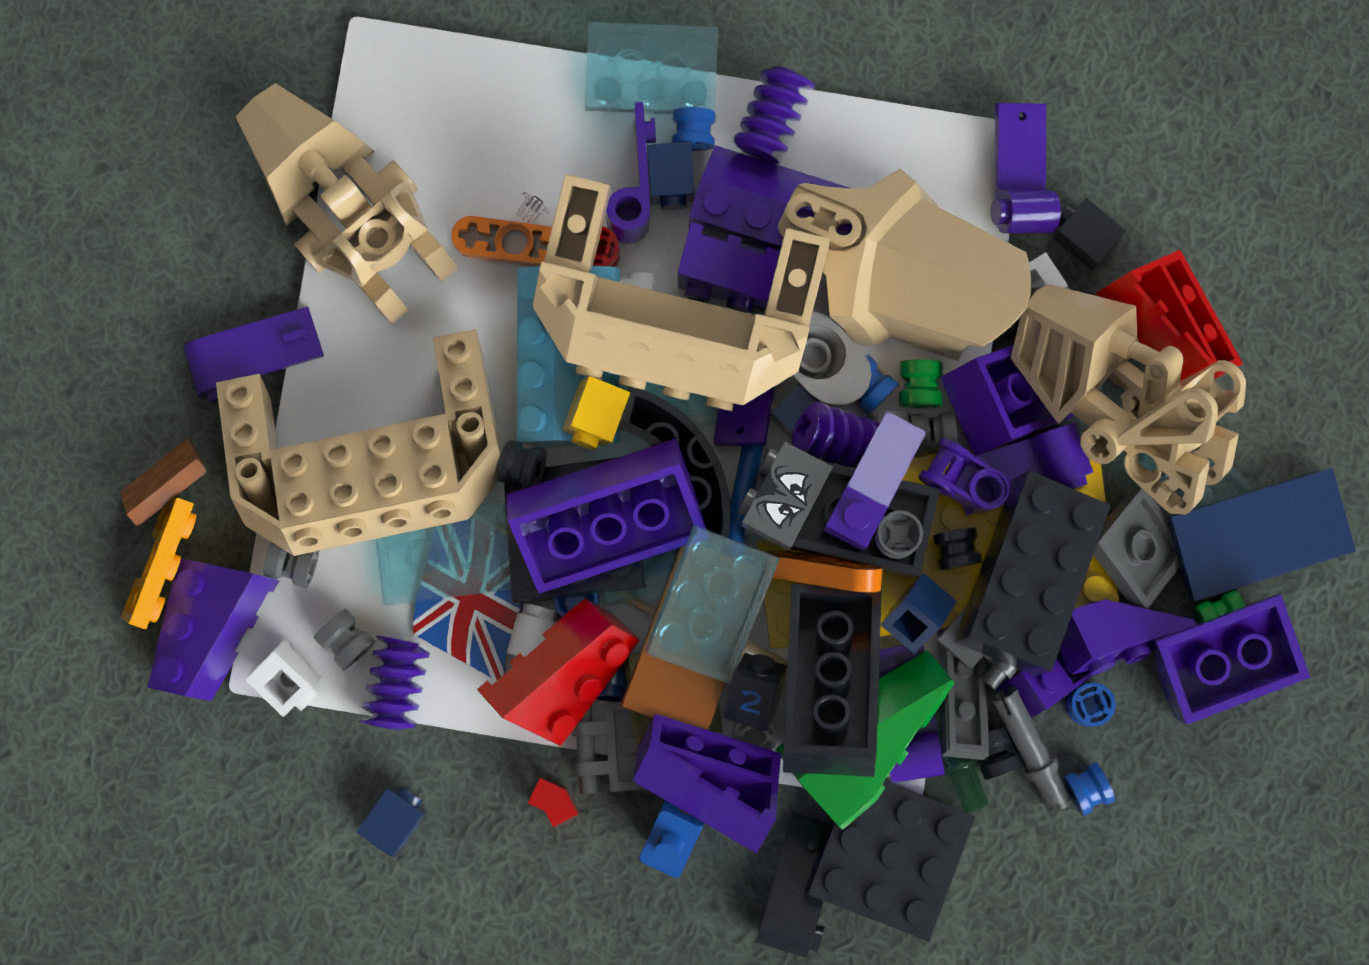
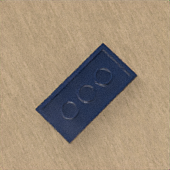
[1166,468,1356,601]

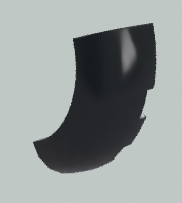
[618,386,731,548]

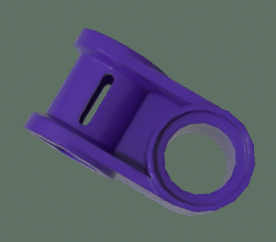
[918,438,1009,513]

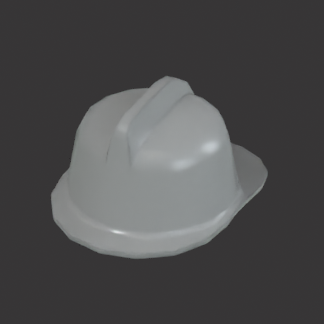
[792,312,872,406]

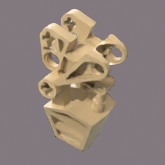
[236,83,458,324]
[1011,284,1246,515]

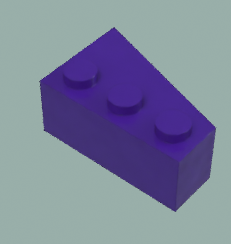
[677,222,780,313]
[147,558,279,701]

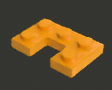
[120,497,197,630]

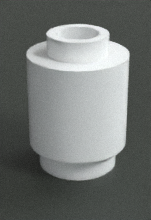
[506,603,559,658]

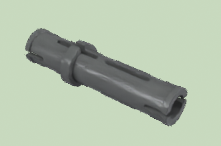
[991,686,1073,813]

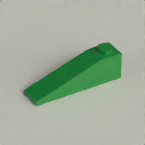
[775,650,955,829]

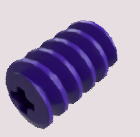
[733,66,815,164]
[791,402,880,469]
[358,635,430,731]

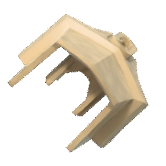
[778,169,1031,361]

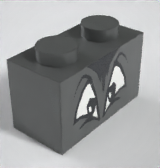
[738,441,833,551]

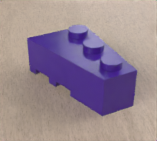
[633,714,781,853]

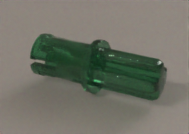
[938,730,988,813]

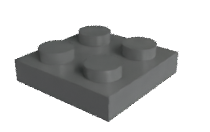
[1093,486,1180,609]

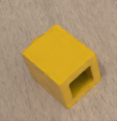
[562,376,630,450]

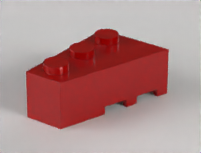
[1094,250,1243,381]
[477,598,640,746]

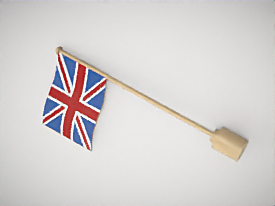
[413,510,788,681]

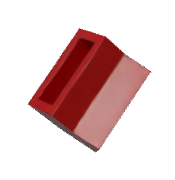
[528,777,580,828]

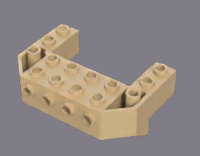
[532,174,830,411]
[216,329,503,556]

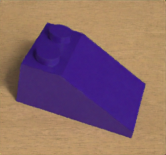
[940,345,1075,456]

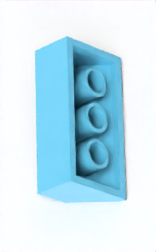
[517,266,620,448]

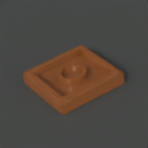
[120,438,206,526]

